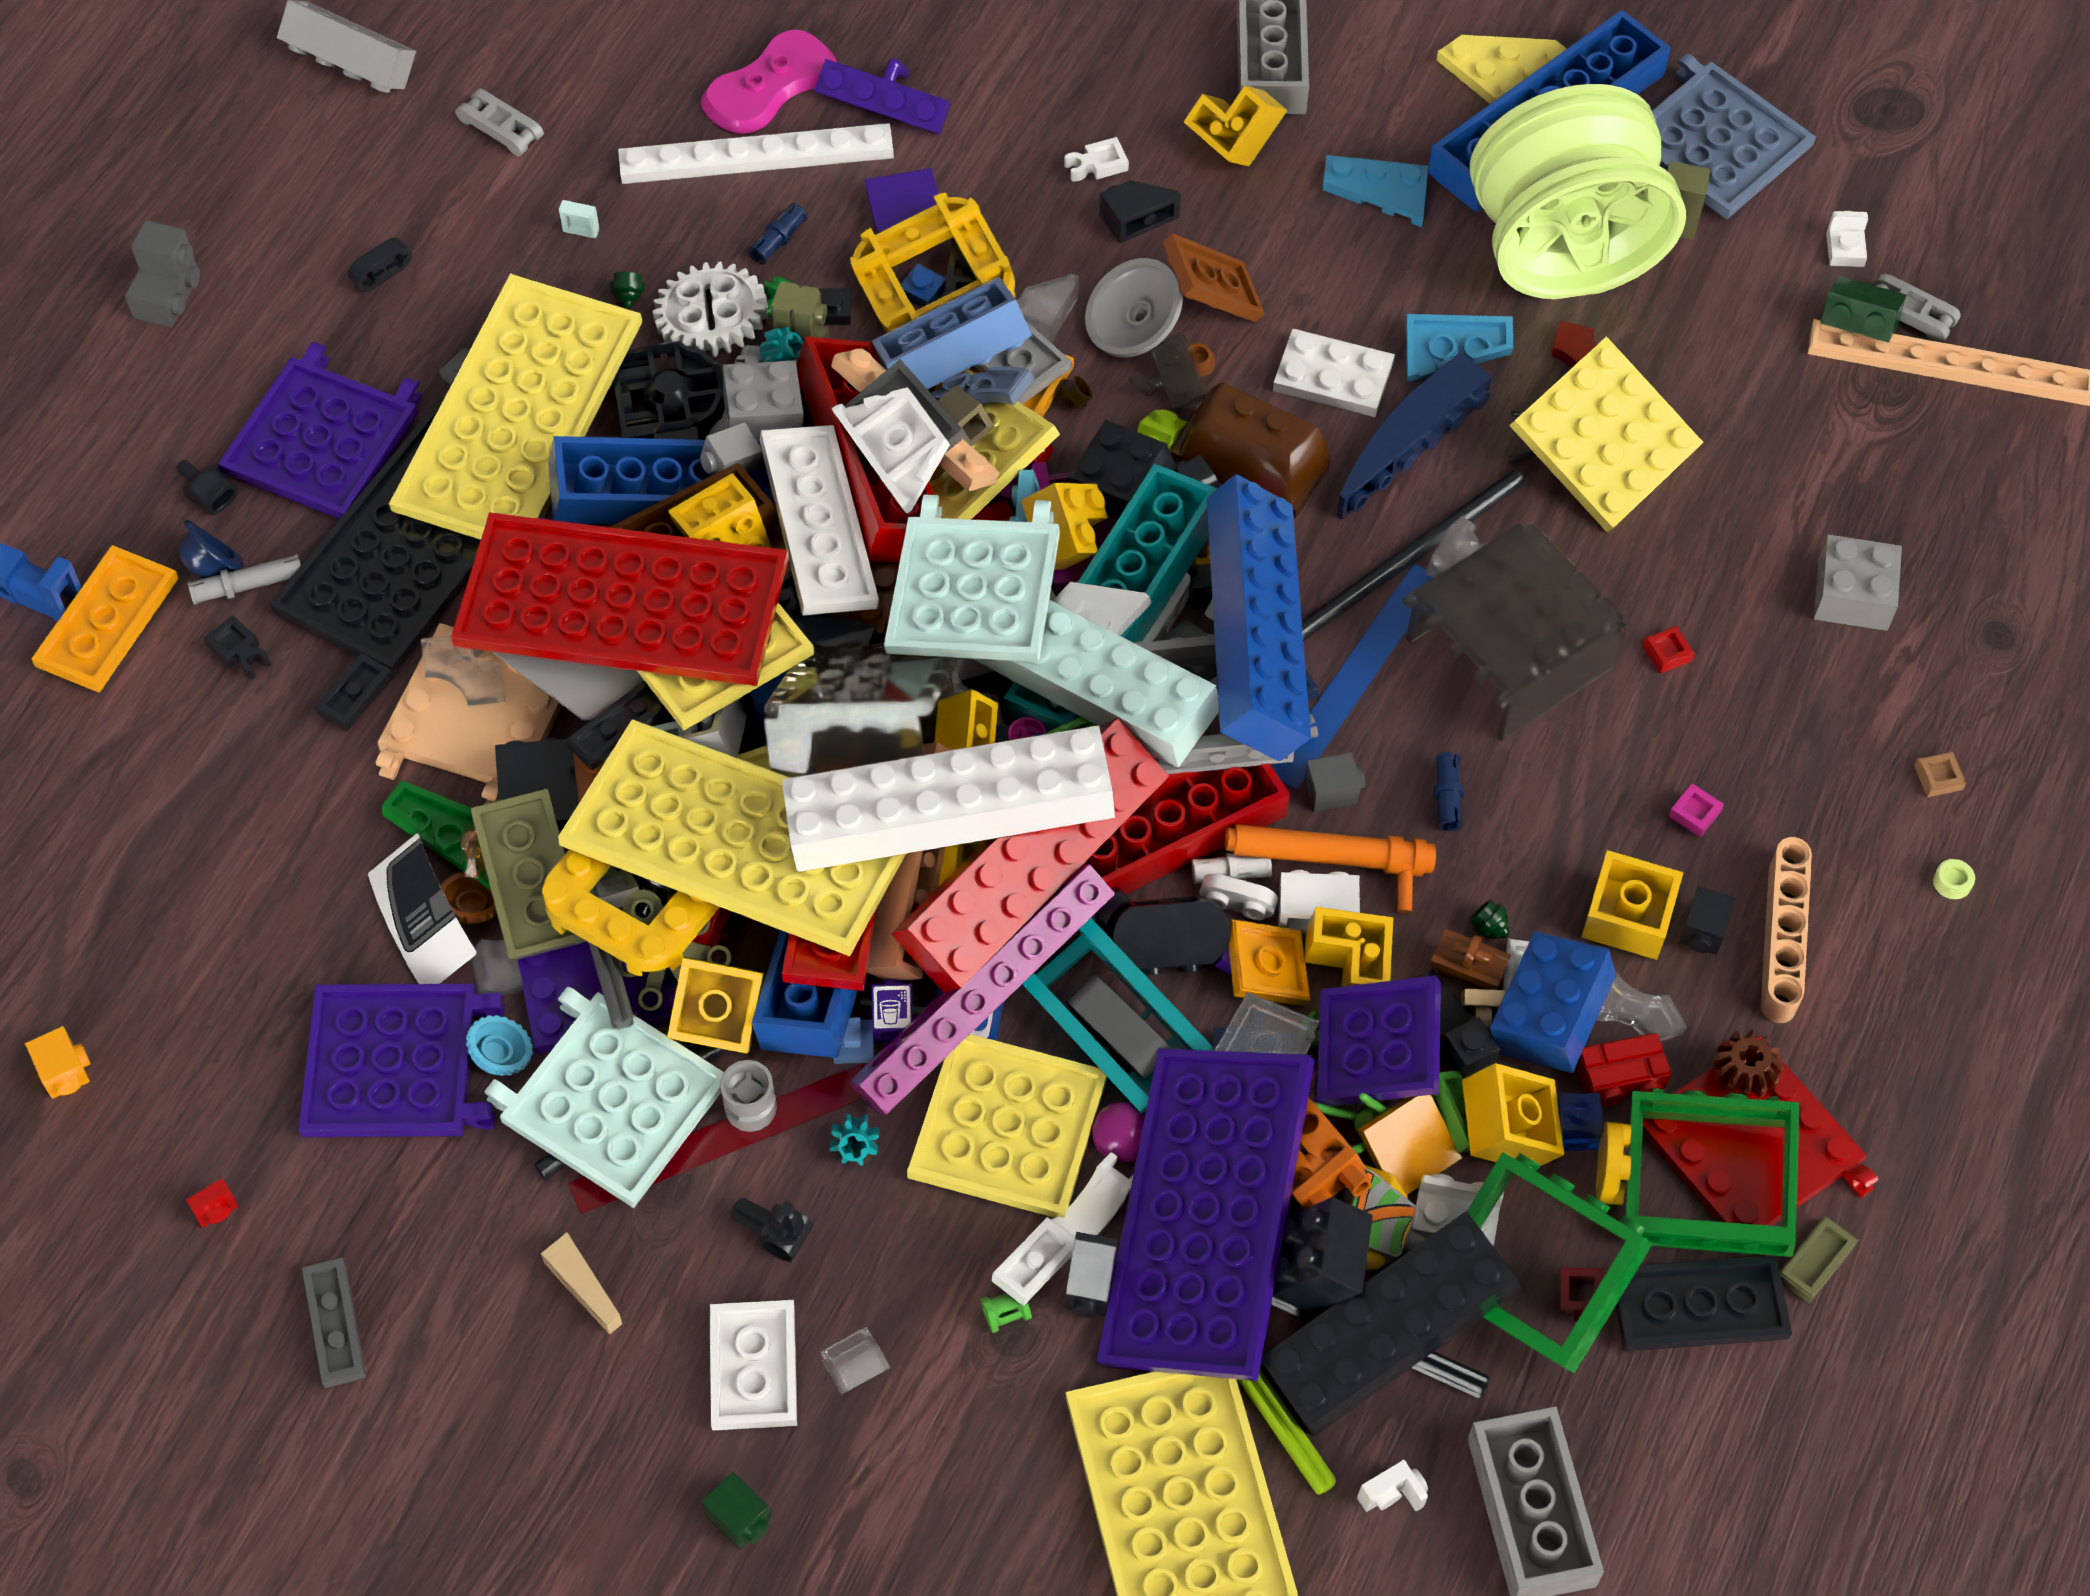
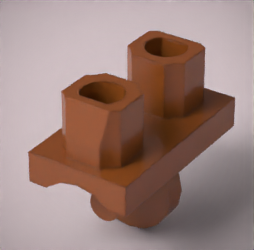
[1430,929,1511,990]

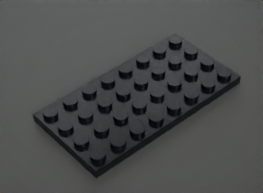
[269,396,481,675]

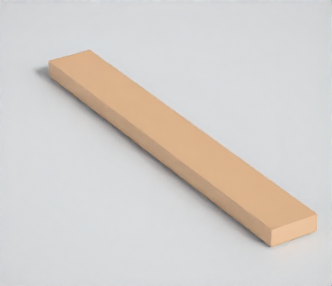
[1808,319,2090,406]

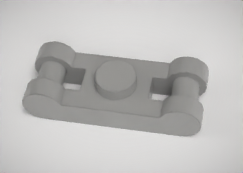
[455,88,544,157]
[1874,274,1961,343]

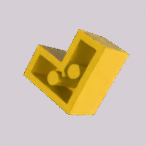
[1184,85,1288,167]
[1021,483,1108,570]
[1304,906,1393,987]

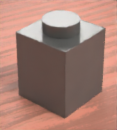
[1304,753,1365,812]

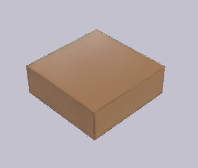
[1914,752,1966,797]

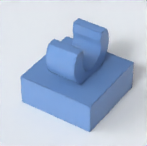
[834,1018,874,1064]

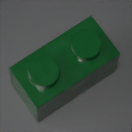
[1820,276,1907,343]

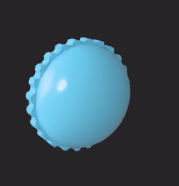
[466,1015,533,1076]

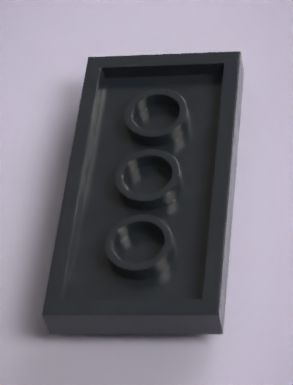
[1616,1256,1792,1352]

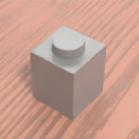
[700,422,762,475]

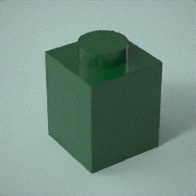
[701,1472,772,1550]

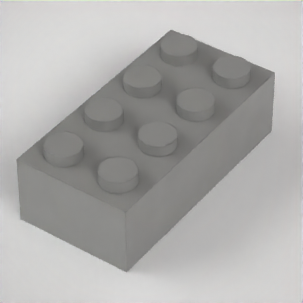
[1237,0,1309,114]
[1467,1407,1604,1596]

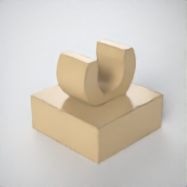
[1460,989,1505,1029]

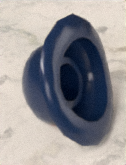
[179,520,244,578]

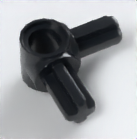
[730,1198,813,1262]

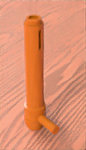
[1225,824,1436,914]

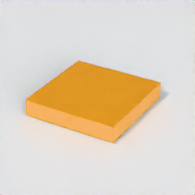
[1228,920,1310,1006]
[1357,1095,1462,1195]

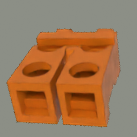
[1291,1097,1372,1209]

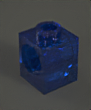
[1557,1093,1604,1151]

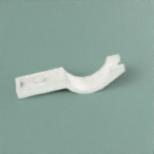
[992,1152,1134,1306]

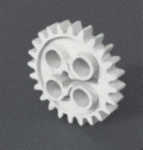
[653,262,768,357]

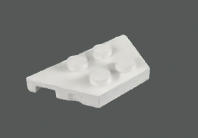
[832,387,950,513]
[1050,582,1151,708]

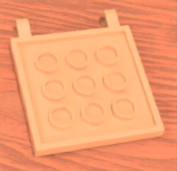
[376,623,563,804]

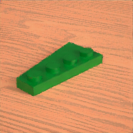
[382,780,491,890]

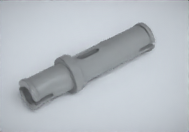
[187,554,301,605]

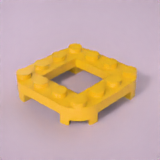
[850,193,1015,333]
[542,849,719,976]

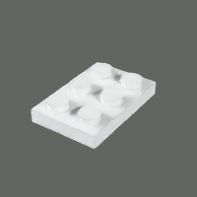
[1273,329,1395,417]
[710,1300,797,1430]

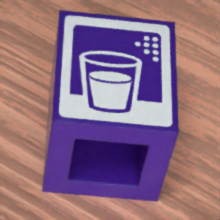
[872,980,913,1043]

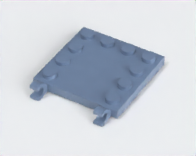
[1652,54,1816,219]

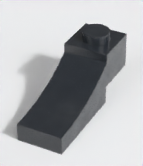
[1414,968,1500,1079]

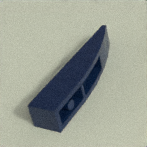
[1337,352,1492,519]

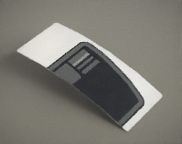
[368,834,476,984]

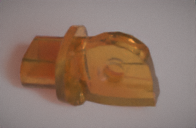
[461,827,485,878]

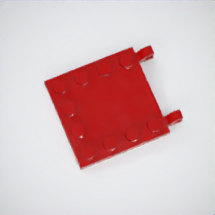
[1643,1035,1879,1257]

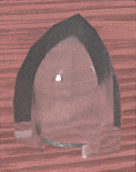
[1425,515,1487,580]

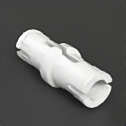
[1192,853,1272,884]

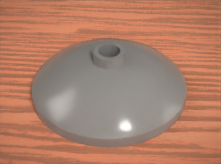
[1085,258,1183,357]

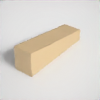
[541,1232,622,1335]

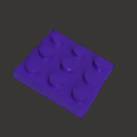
[1317,975,1441,1106]

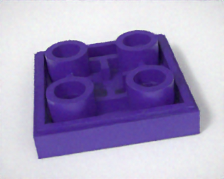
[864,168,938,234]

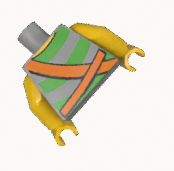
[1340,1165,1426,1270]

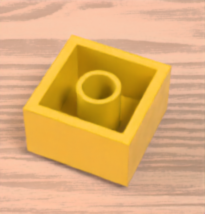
[1581,850,1683,960]
[667,958,765,1053]
[1462,1063,1564,1166]

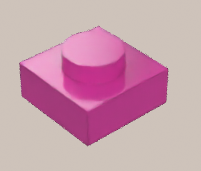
[1668,783,1724,838]

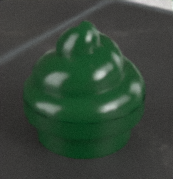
[610,272,645,309]
[1469,899,1509,939]

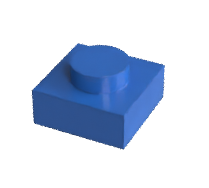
[900,264,947,307]

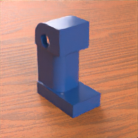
[0,543,82,621]

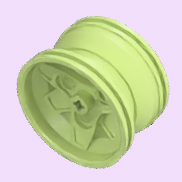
[1470,84,1686,299]

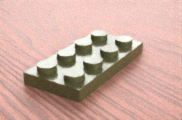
[470,789,587,962]

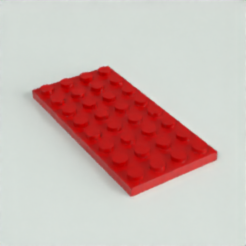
[451,512,789,686]

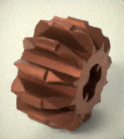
[1712,1029,1784,1099]

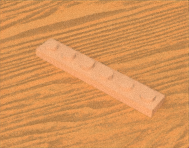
[831,348,999,492]

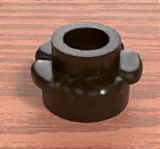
[1060,376,1092,410]

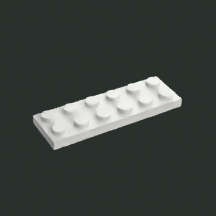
[760,425,879,615]

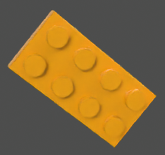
[31,545,179,693]

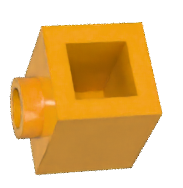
[25,1026,91,1099]

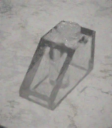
[1016,274,1079,343]

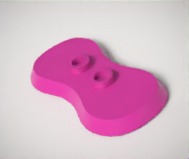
[701,30,837,134]

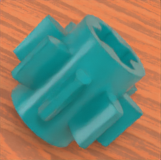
[760,326,803,362]
[830,1113,879,1166]

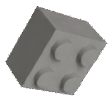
[723,360,803,441]
[1814,535,1902,631]

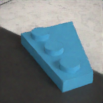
[1322,155,1428,227]
[1405,314,1514,383]

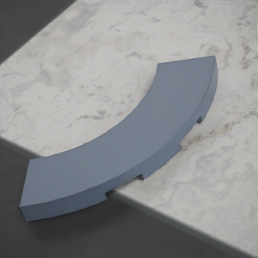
[931,366,1034,405]

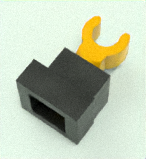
[1189,546,1212,609]

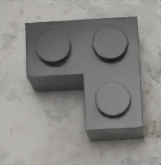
[125,220,200,327]

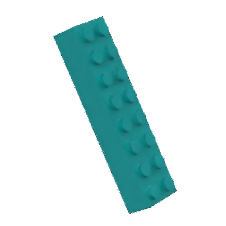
[1004,463,1217,733]

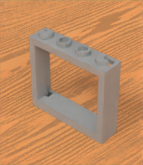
[1135,634,1294,774]

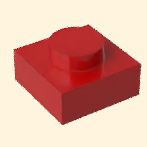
[186,1178,239,1228]

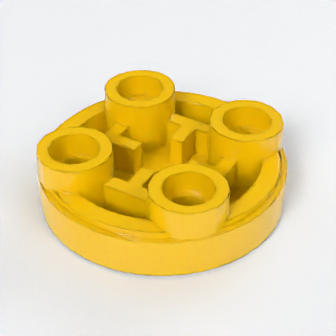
[1596,1121,1631,1206]

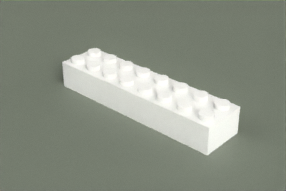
[782,725,1115,872]

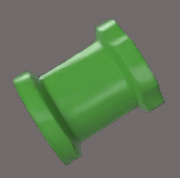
[980,1293,1032,1333]

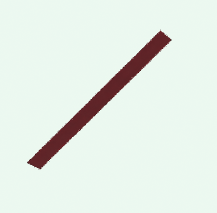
[568,1063,865,1214]

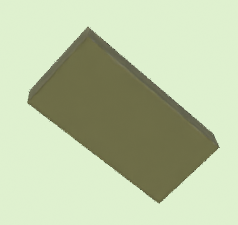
[1780,1215,1859,1304]

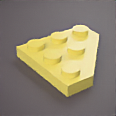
[1437,35,1567,104]

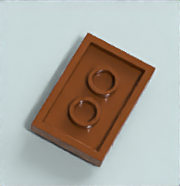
[1163,233,1265,323]

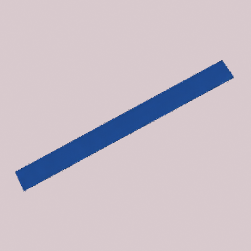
[1272,564,1443,790]

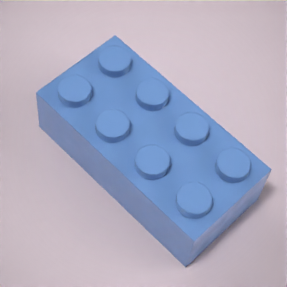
[872,277,1032,390]

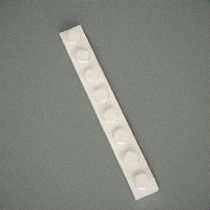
[618,123,894,184]

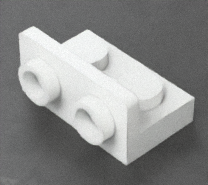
[1411,1174,1504,1246]

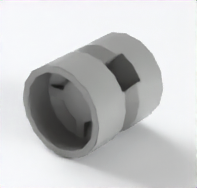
[720,1060,777,1132]

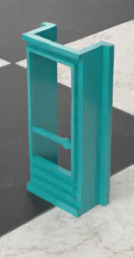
[1022,918,1213,1114]

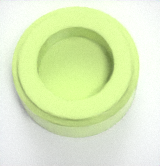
[1933,859,1975,899]

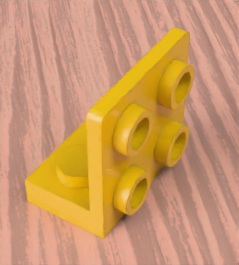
[668,473,771,548]

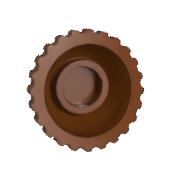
[440,872,497,925]

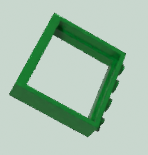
[1624,1088,1799,1257]
[1467,1152,1653,1373]

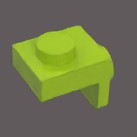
[1137,409,1188,451]

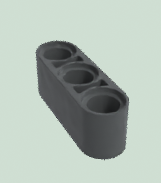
[1066,975,1171,1080]

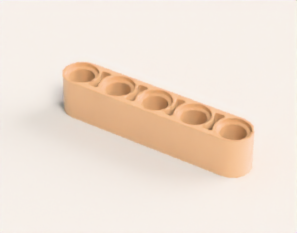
[1761,837,1812,1023]

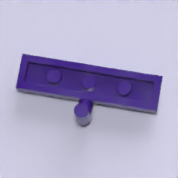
[814,58,951,135]

